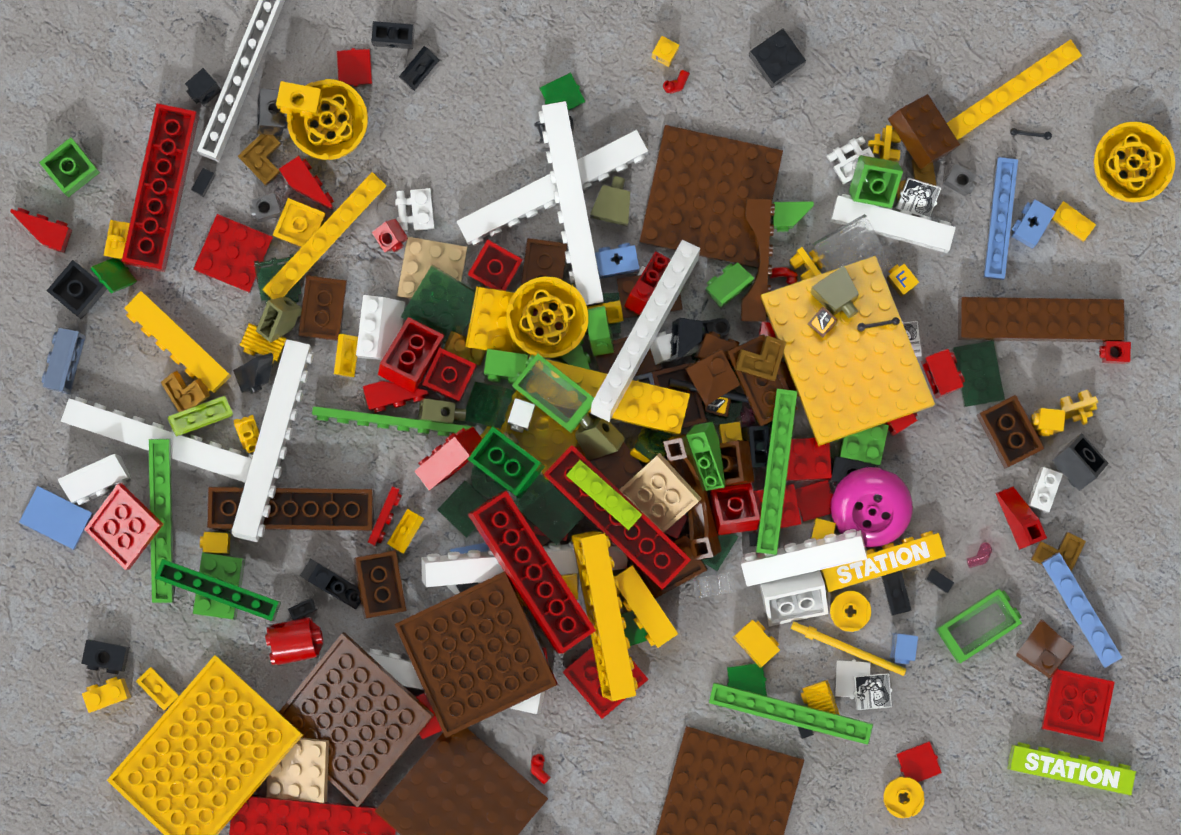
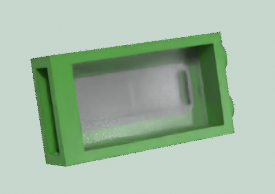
[512,354,594,433]
[936,589,1022,663]

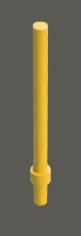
[790,621,907,676]

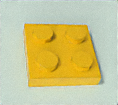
[273,198,326,247]

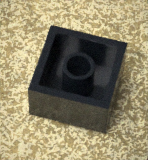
[749,28,806,88]
[46,260,107,319]
[1052,433,1109,491]

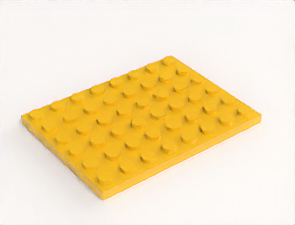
[761,256,935,446]
[107,655,303,835]

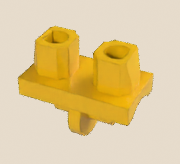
[868,125,901,162]
[104,220,130,259]
[789,247,825,281]
[1060,390,1098,425]
[234,415,260,453]

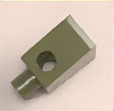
[590,176,630,227]
[810,266,859,318]
[256,297,302,342]
[418,398,466,424]
[575,413,625,461]

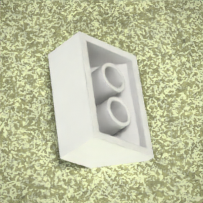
[356,295,405,360]
[58,454,131,505]
[760,570,828,627]

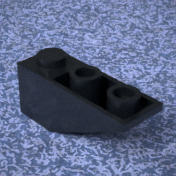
[300,558,361,610]

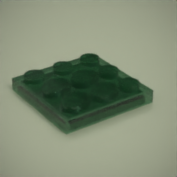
[401,265,476,344]

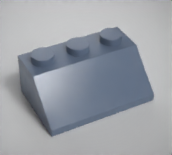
[41,328,86,394]

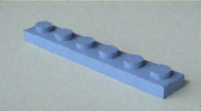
[984,157,1018,280]
[1041,552,1122,668]

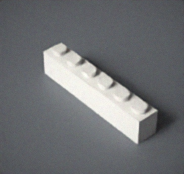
[830,194,956,253]
[741,529,867,586]

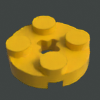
[830,591,871,632]
[883,776,925,818]

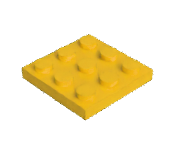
[465,286,534,354]

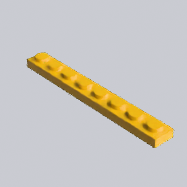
[947,39,1082,140]
[262,172,387,299]

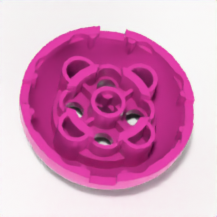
[831,467,913,548]

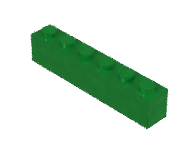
[155,559,281,621]

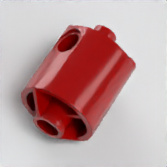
[265,617,324,665]

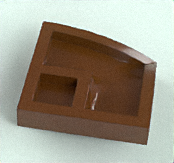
[685,348,740,406]
[1016,619,1074,678]

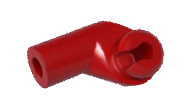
[663,70,690,94]
[769,267,798,285]
[530,754,551,784]

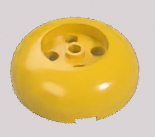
[287,79,368,160]
[1093,122,1175,203]
[506,277,588,359]

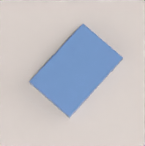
[19,486,93,550]

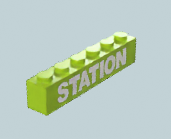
[1007,742,1136,795]

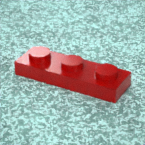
[367,486,402,546]

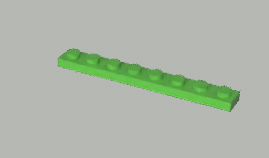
[756,389,798,555]
[312,406,476,437]
[149,439,174,603]
[709,683,873,745]

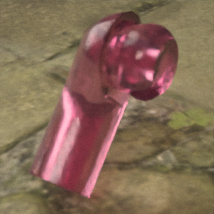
[966,542,992,568]

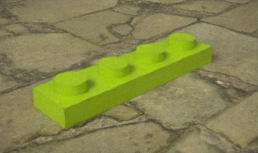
[566,460,642,530]

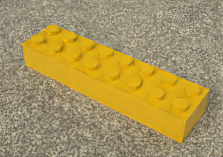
[520,355,690,435]
[571,531,638,701]

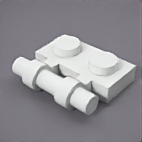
[827,136,875,185]
[395,188,435,232]

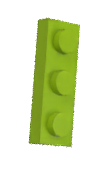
[168,396,233,437]

